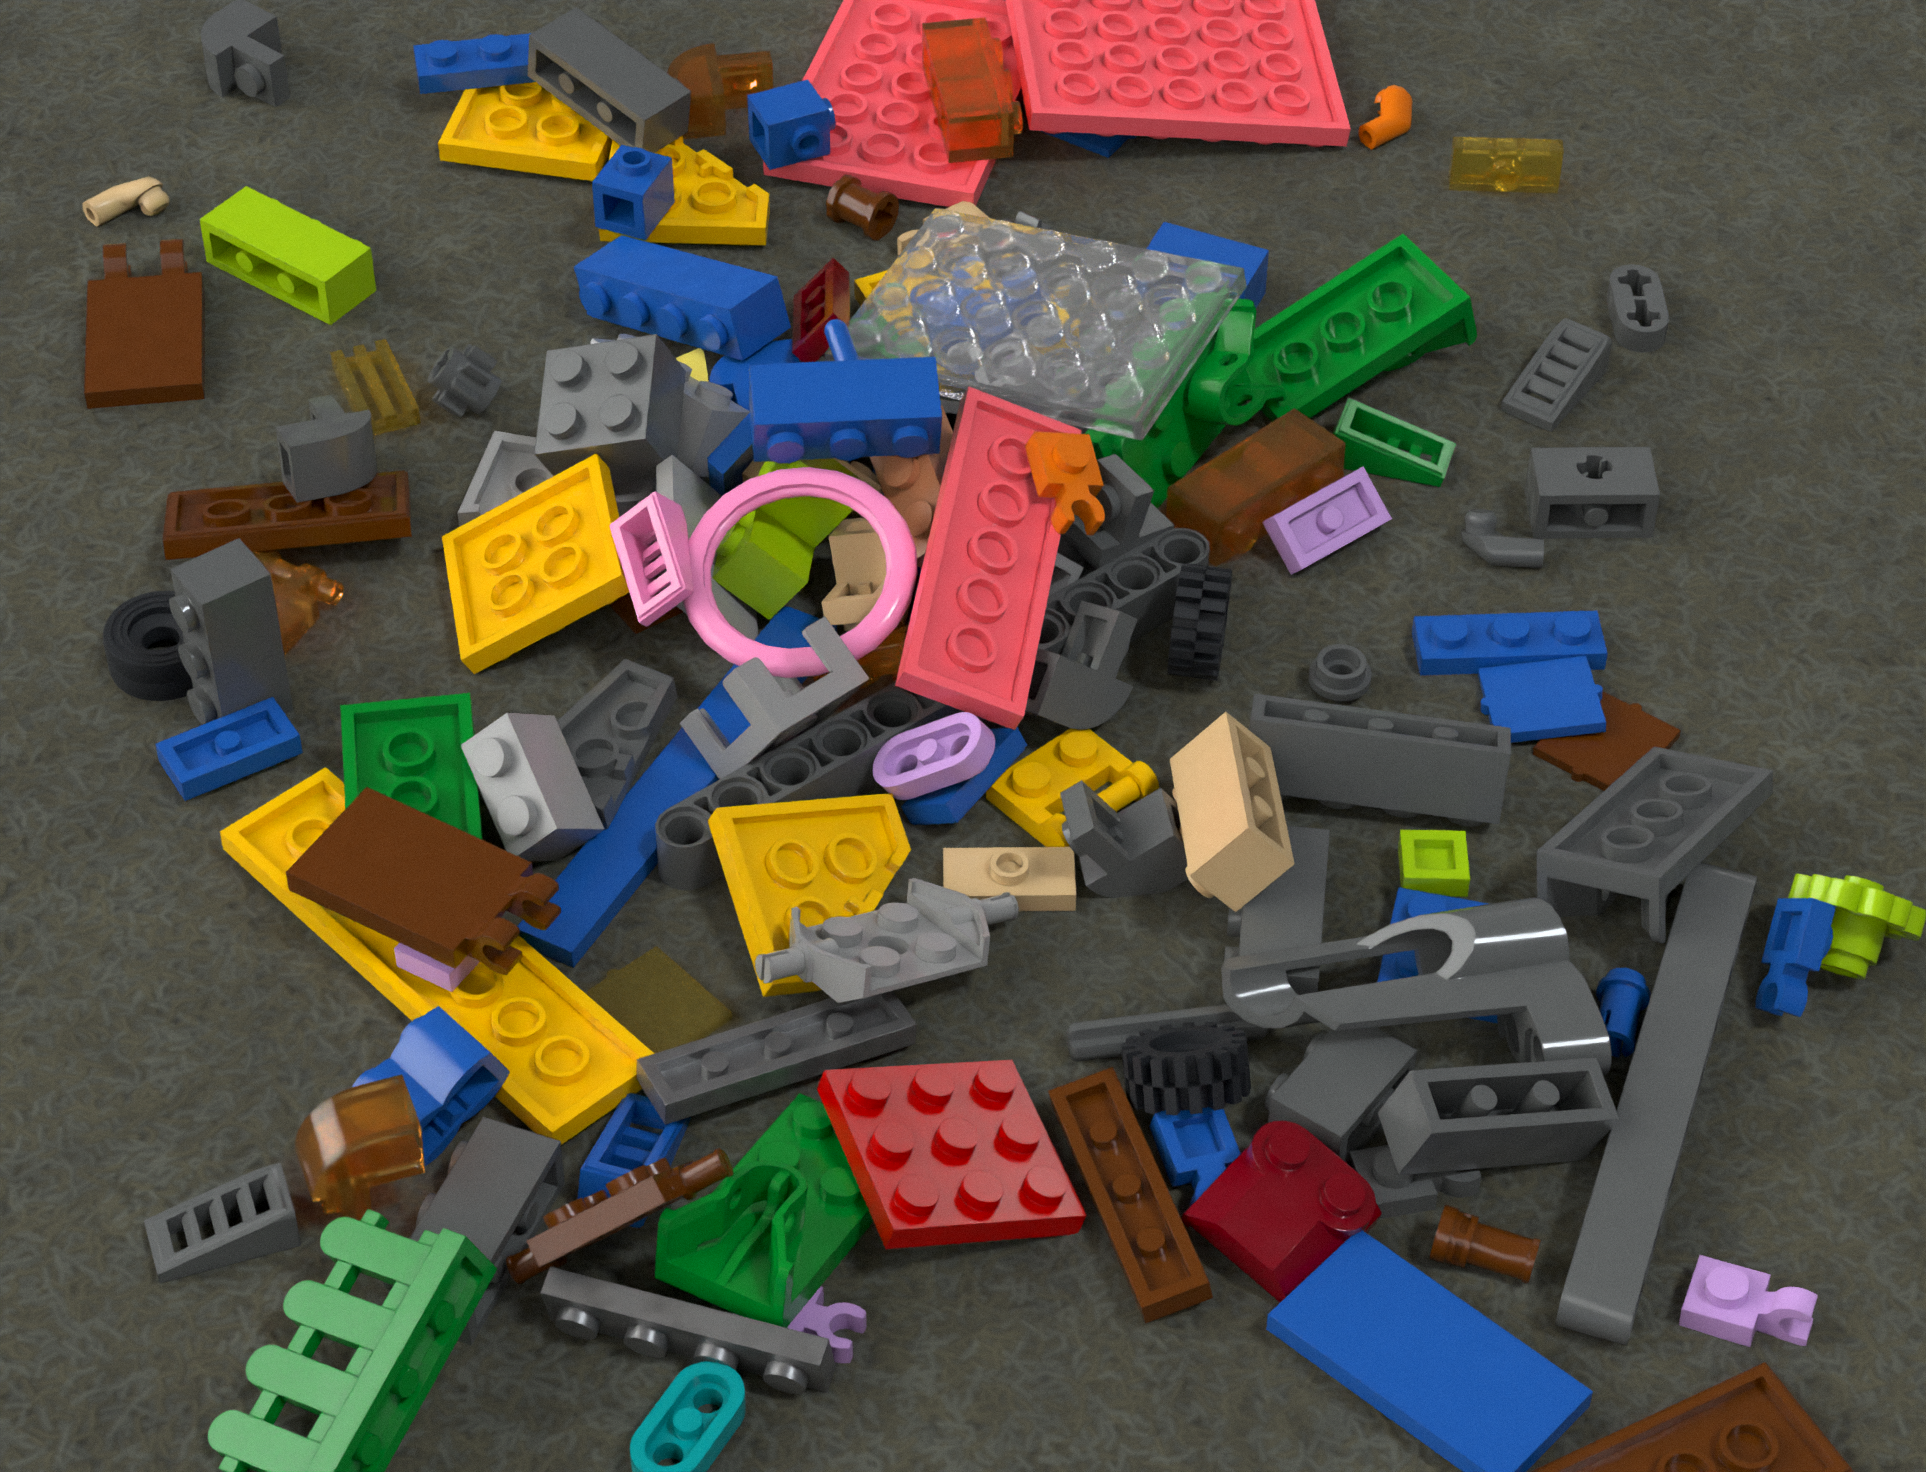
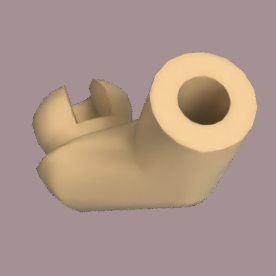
[83,176,169,227]

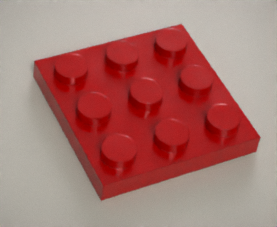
[817,1060,1087,1249]

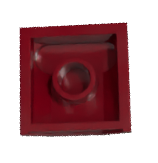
[1181,1120,1382,1303]

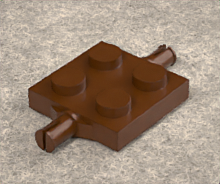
[506,1148,734,1284]

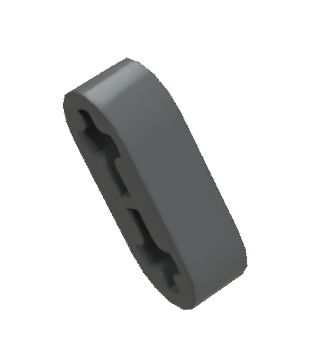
[1607,264,1669,353]

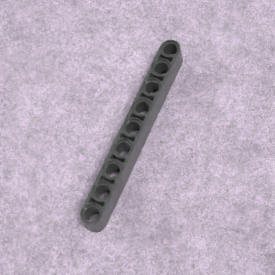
[1555,862,1758,1346]

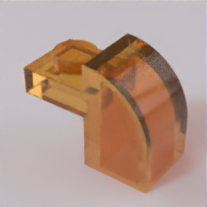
[667,43,773,139]
[295,1074,425,1221]

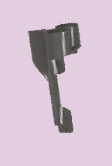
[1221,897,1611,1075]

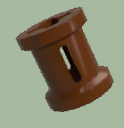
[826,175,899,241]

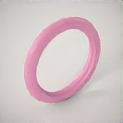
[683,467,918,678]

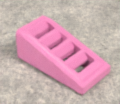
[609,491,694,627]

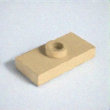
[943,847,1076,911]

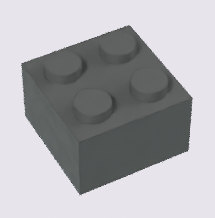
[534,334,686,484]

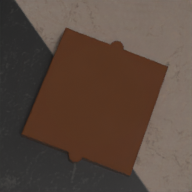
[1533,691,1681,791]

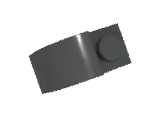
[200,0,290,107]
[276,395,378,503]
[1062,454,1174,570]
[1025,601,1138,729]
[1060,780,1188,898]

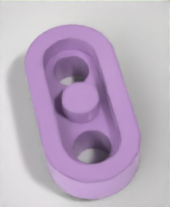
[873,712,995,800]

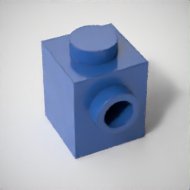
[747,80,836,170]
[592,145,675,240]

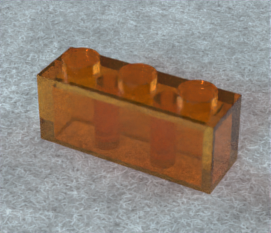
[922,17,1023,163]
[1166,408,1346,567]

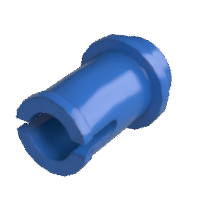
[1596,968,1651,1057]

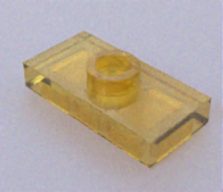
[1448,136,1564,193]

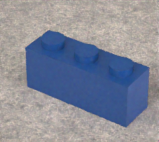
[749,357,942,463]

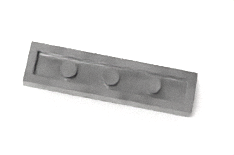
[637,991,917,1125]
[540,1267,836,1394]

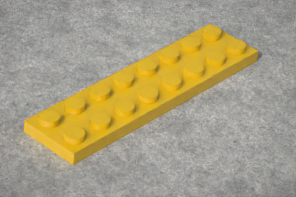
[220,767,655,1145]

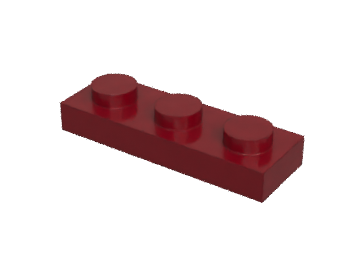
[792,258,850,362]

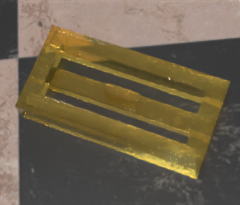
[330,339,421,436]

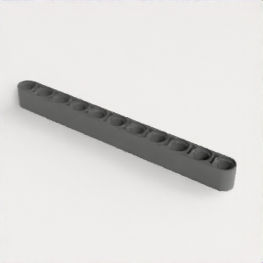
[655,528,1210,891]

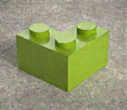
[712,458,859,620]

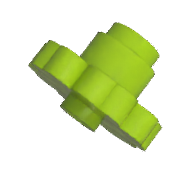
[1788,874,1926,980]

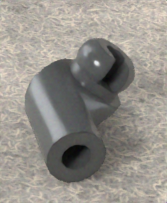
[1461,509,1544,568]

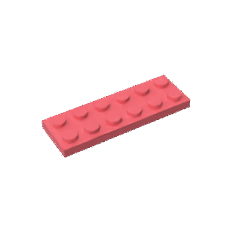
[895,386,1082,730]

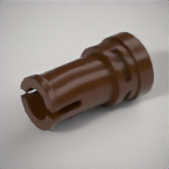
[1429,1204,1541,1283]

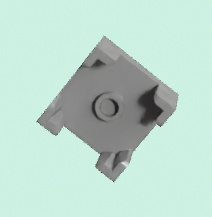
[680,616,869,779]

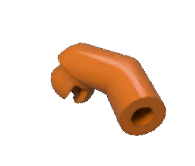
[1358,85,1412,150]

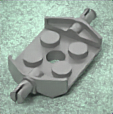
[755,878,1019,1003]

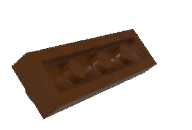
[1048,1067,1213,1324]

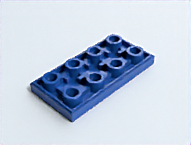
[1266,1230,1593,1472]

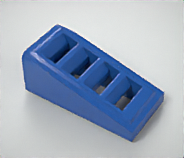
[578,1093,691,1228]

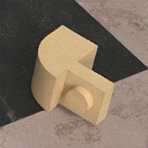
[821,518,910,631]

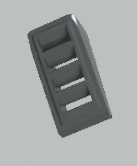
[1501,318,1612,432]
[144,1162,301,1283]

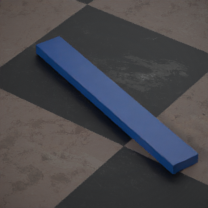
[517,605,837,968]

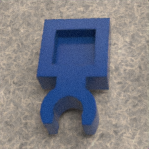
[1755,898,1836,1017]
[1149,1107,1241,1207]

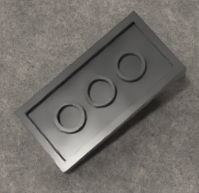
[1537,747,1773,943]

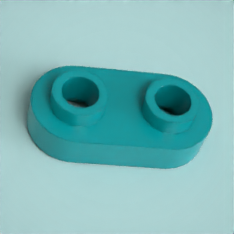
[630,1361,746,1472]

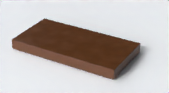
[163,470,412,560]
[1530,1362,1854,1472]

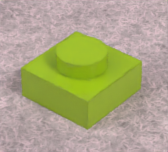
[1398,829,1470,897]

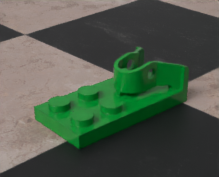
[1246,234,1477,435]
[1085,295,1287,509]
[340,693,483,840]
[655,1093,874,1328]

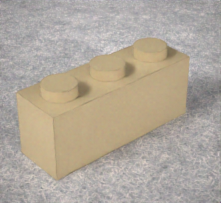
[1170,712,1295,912]

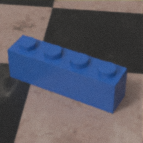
[574,235,791,361]

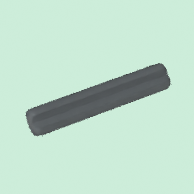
[1067,1004,1268,1062]

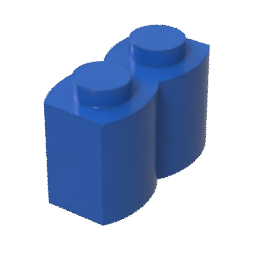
[342,1006,510,1175]

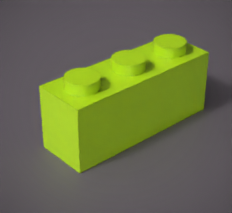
[200,186,376,325]

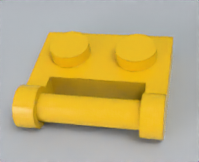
[986,728,1159,847]

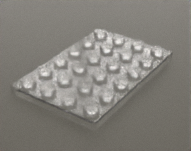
[825,208,1247,440]

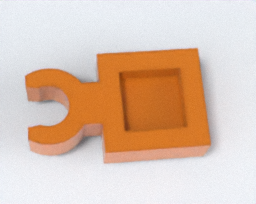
[1025,431,1105,535]

